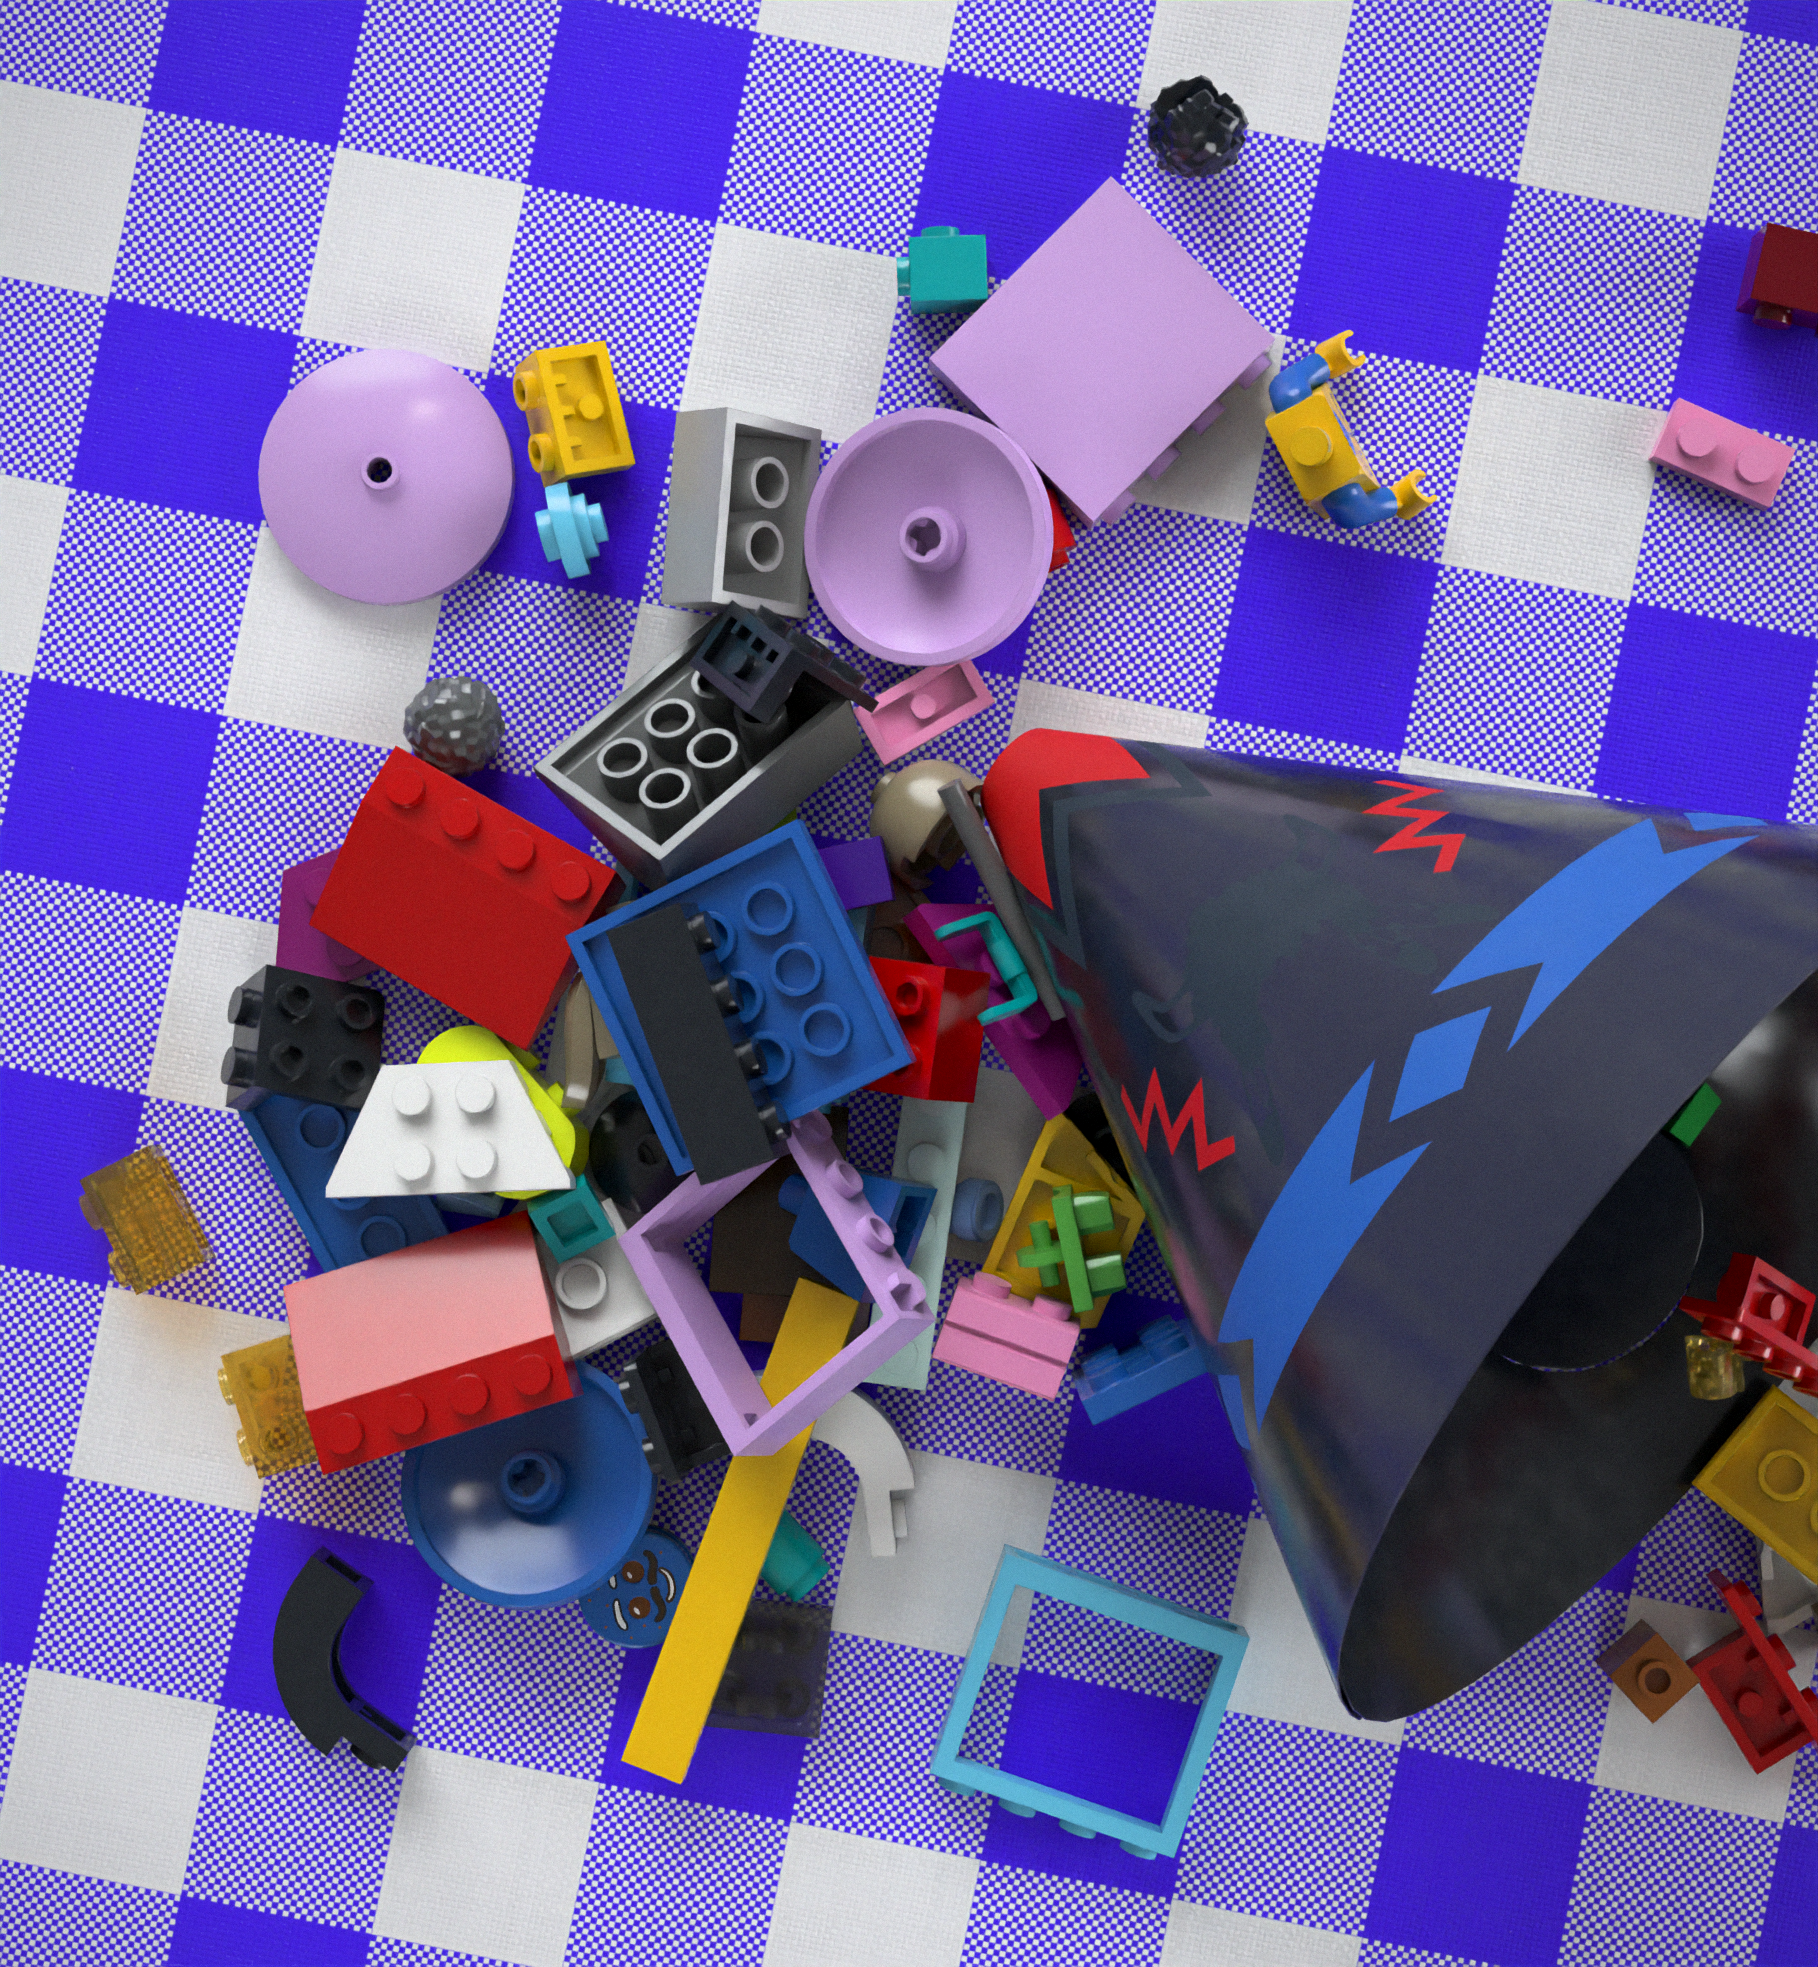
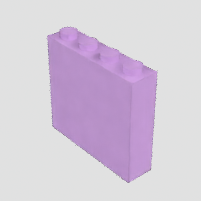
[929,176,1275,530]

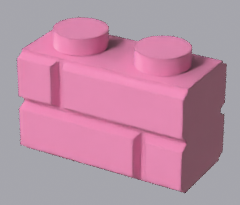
[931,1272,1081,1402]

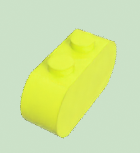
[416,1025,590,1201]

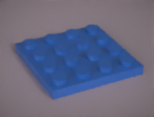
[565,819,917,1176]

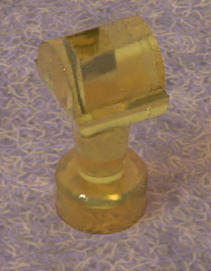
[1685,1335,1752,1400]

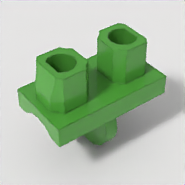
[1016,1184,1127,1313]

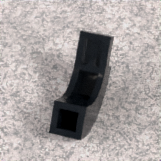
[273,1546,418,1773]

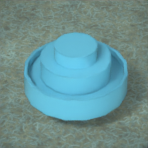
[535,482,609,579]

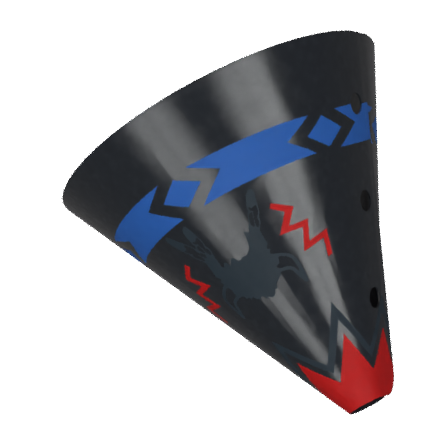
[980,728,1818,1722]

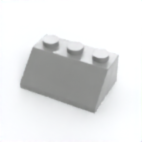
[661,407,822,620]

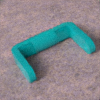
[933,911,1038,1026]

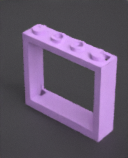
[618,1110,936,1456]

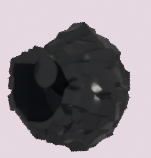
[1147,75,1249,178]

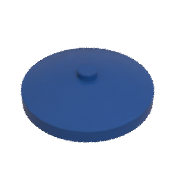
[401,1359,658,1611]

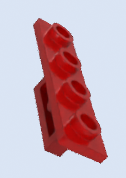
[1679,1252,1818,1398]
[1685,1568,1818,1775]

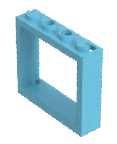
[930,1544,1250,1860]

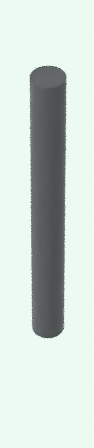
[937,779,1065,1021]

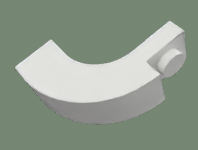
[752,1369,915,1558]

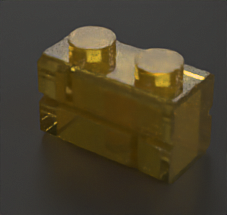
[79,1144,216,1295]

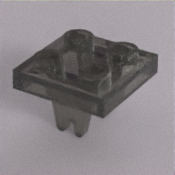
[704,1598,833,1738]

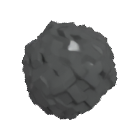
[403,676,505,779]

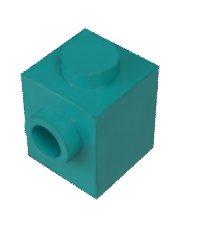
[896,226,988,314]

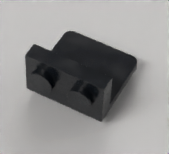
[221,964,385,1113]
[618,1338,732,1486]

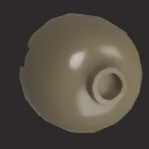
[869,759,986,890]

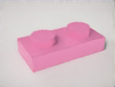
[1648,398,1796,511]
[853,660,995,767]

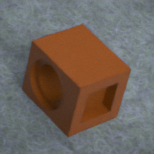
[1595,1619,1701,1724]

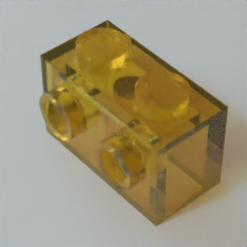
[217,1332,318,1479]

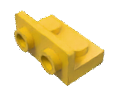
[513,340,636,488]

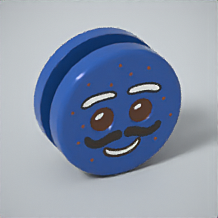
[578,1524,695,1649]

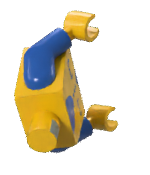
[1265,330,1437,529]

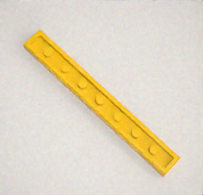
[621,1275,861,1785]

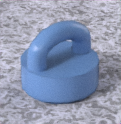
[949,1177,1004,1243]

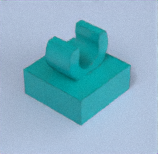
[527,1173,616,1264]

